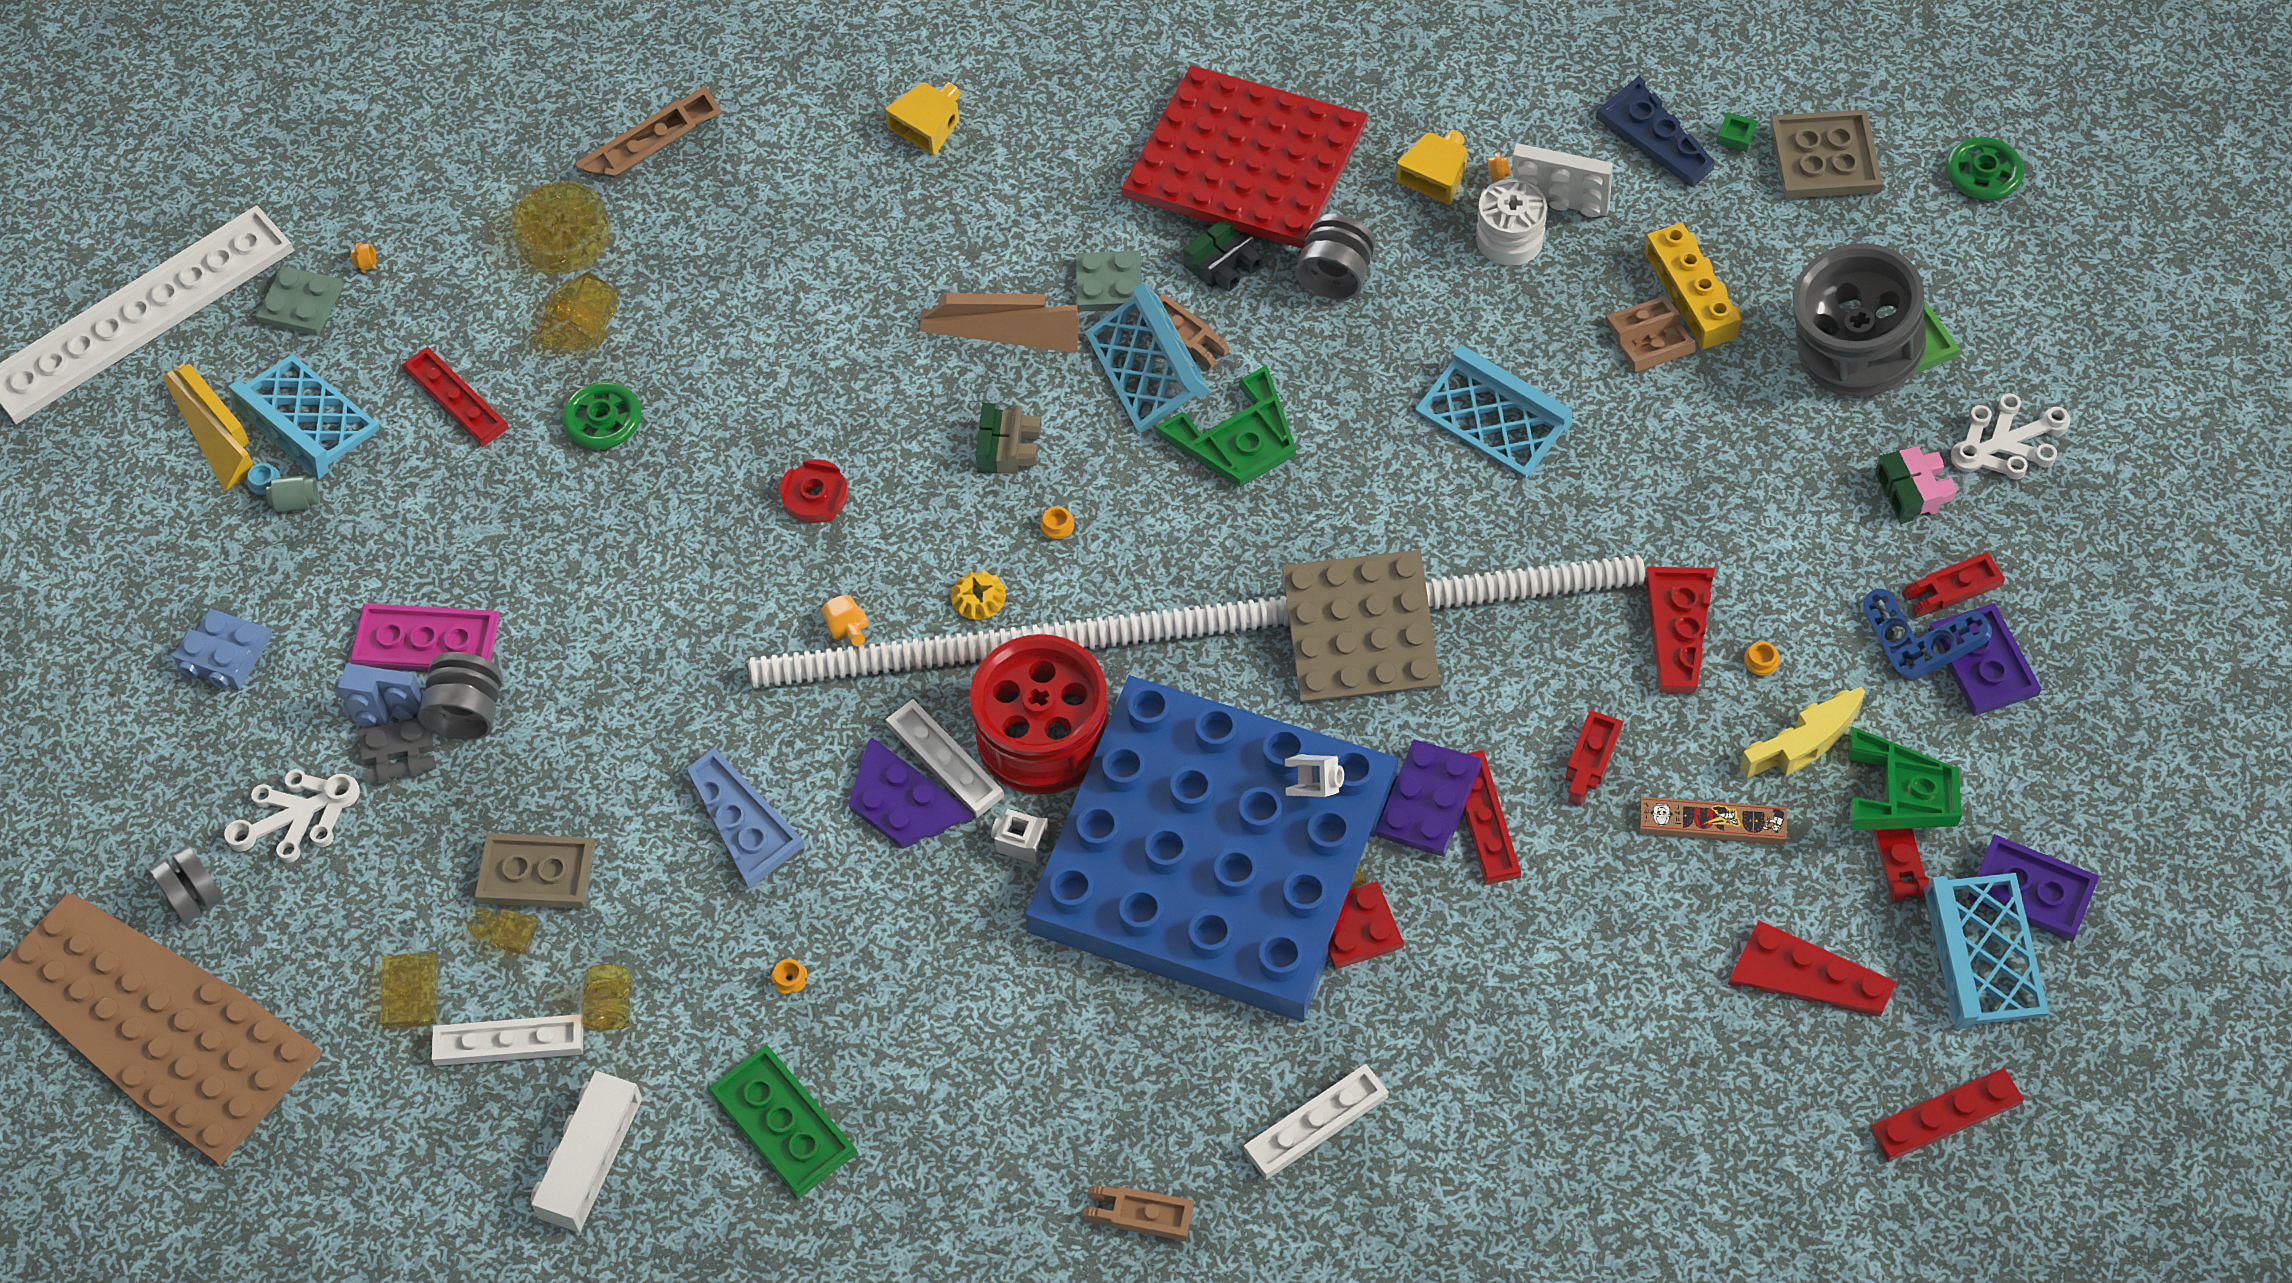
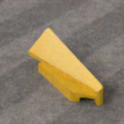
[163,363,254,491]

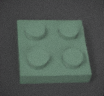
[1076,250,1142,312]
[256,266,344,336]

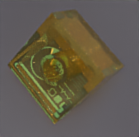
[533,271,620,353]

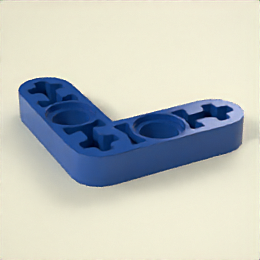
[1863,589,1992,681]

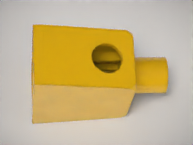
[885,82,961,156]
[1396,130,1468,205]

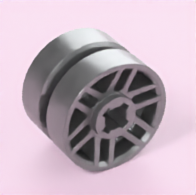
[148,844,224,924]

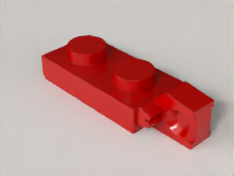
[1565,710,1624,806]

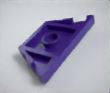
[849,738,975,849]

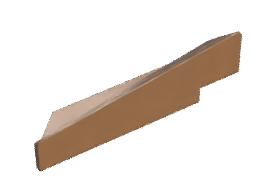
[575,86,723,178]
[920,293,1079,353]

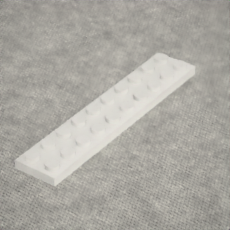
[0,205,294,424]

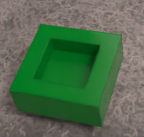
[1716,112,1758,152]

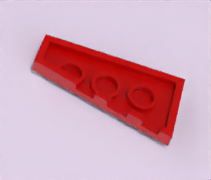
[1645,566,1715,693]
[1728,920,1897,1017]

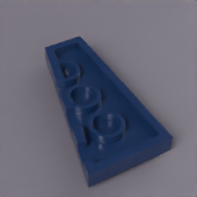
[1596,75,1715,188]

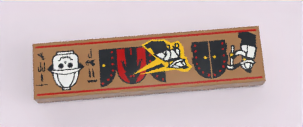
[1639,797,1787,845]

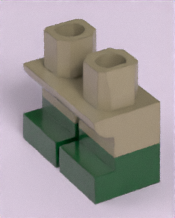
[975,402,1041,473]

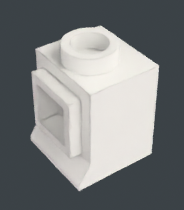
[1285,754,1344,797]
[991,809,1049,864]

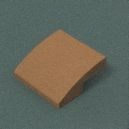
[1606,296,1696,372]

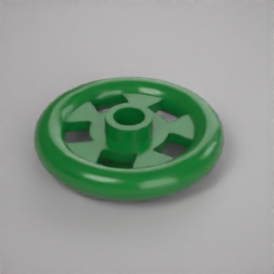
[1946,137,2024,200]
[562,382,641,449]

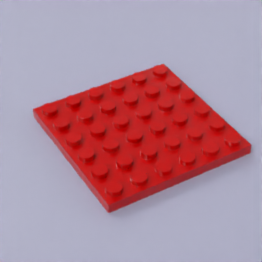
[1122,65,1368,249]

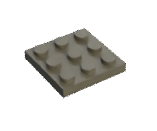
[1770,110,1883,199]

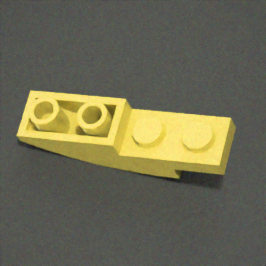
[1740,686,1865,779]

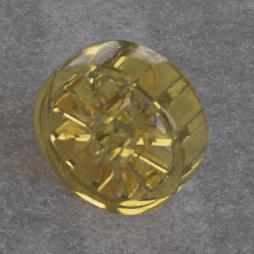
[512,181,611,274]

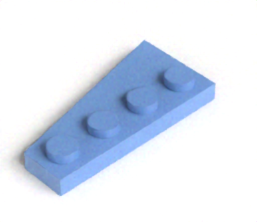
[686,747,805,890]

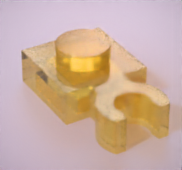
[468,908,539,955]

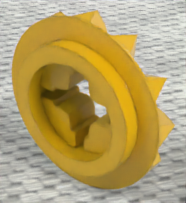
[951,569,1006,620]

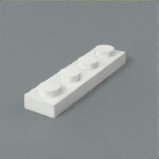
[886,699,1004,818]
[432,1014,584,1066]
[1244,1064,1388,1180]

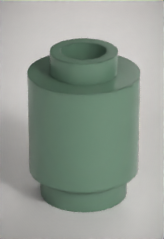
[266,475,319,512]

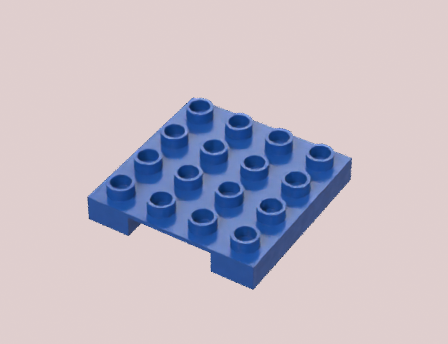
[1025,675,1398,1022]

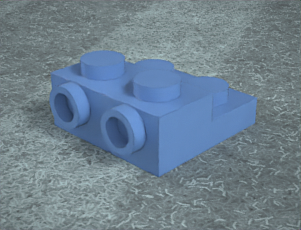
[172,608,273,690]
[334,663,423,728]

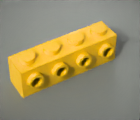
[1644,222,1743,350]

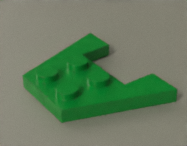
[1156,365,1296,487]
[1848,726,1962,830]

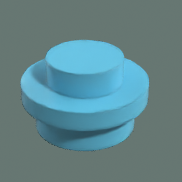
[246,463,281,495]

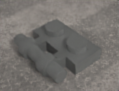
[358,718,436,784]

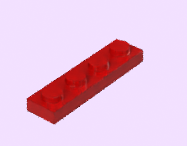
[1870,1068,2024,1162]

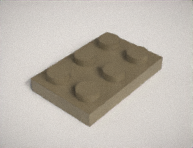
[475,833,596,909]

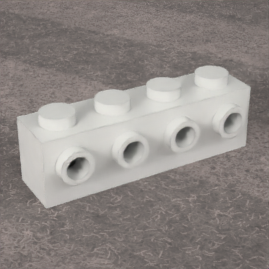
[531,1070,642,1233]

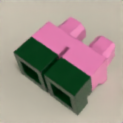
[1875,446,1957,525]

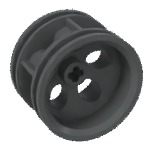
[1793,243,1926,397]

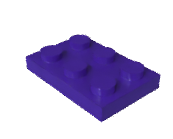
[1928,603,2042,716]
[1376,739,1482,857]
[1967,834,2100,942]

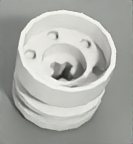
[1476,179,1548,266]

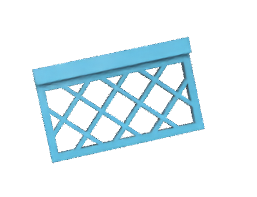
[1085,282,1211,433]
[1415,344,1572,479]
[228,354,380,480]
[1924,873,2049,1029]

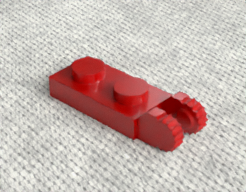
[1902,552,2005,618]

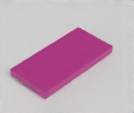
[349,603,500,671]

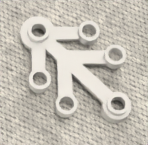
[1951,393,2070,480]
[224,769,360,863]

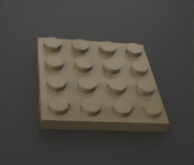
[1282,549,1440,703]

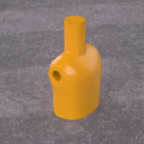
[821,595,869,646]

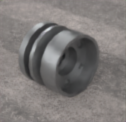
[1295,214,1376,301]
[418,652,503,740]

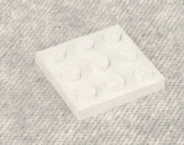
[1513,143,1613,217]

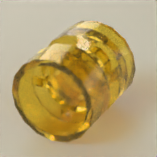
[581,964,633,1031]

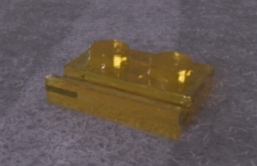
[380,951,439,1029]

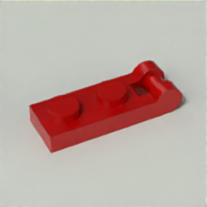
[1873,828,1929,903]

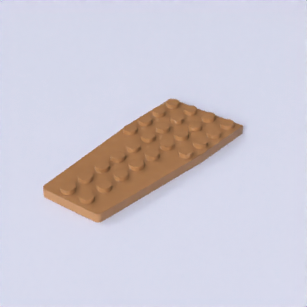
[0,894,322,1167]

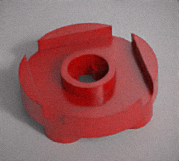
[780,459,849,523]

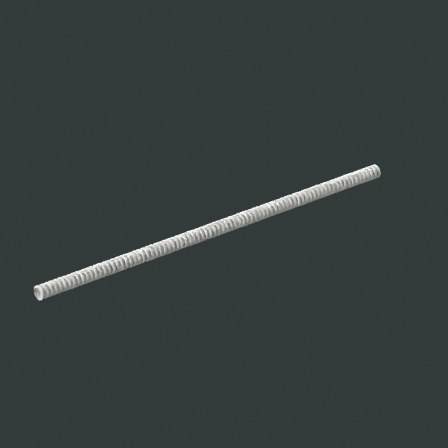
[748,555,1645,689]

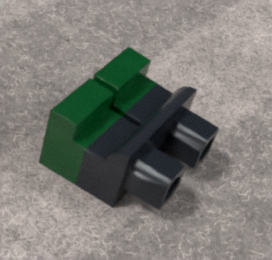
[1183,221,1262,292]

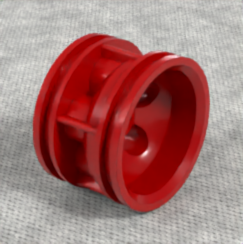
[970,634,1109,795]

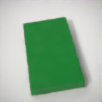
[707,1044,858,1200]

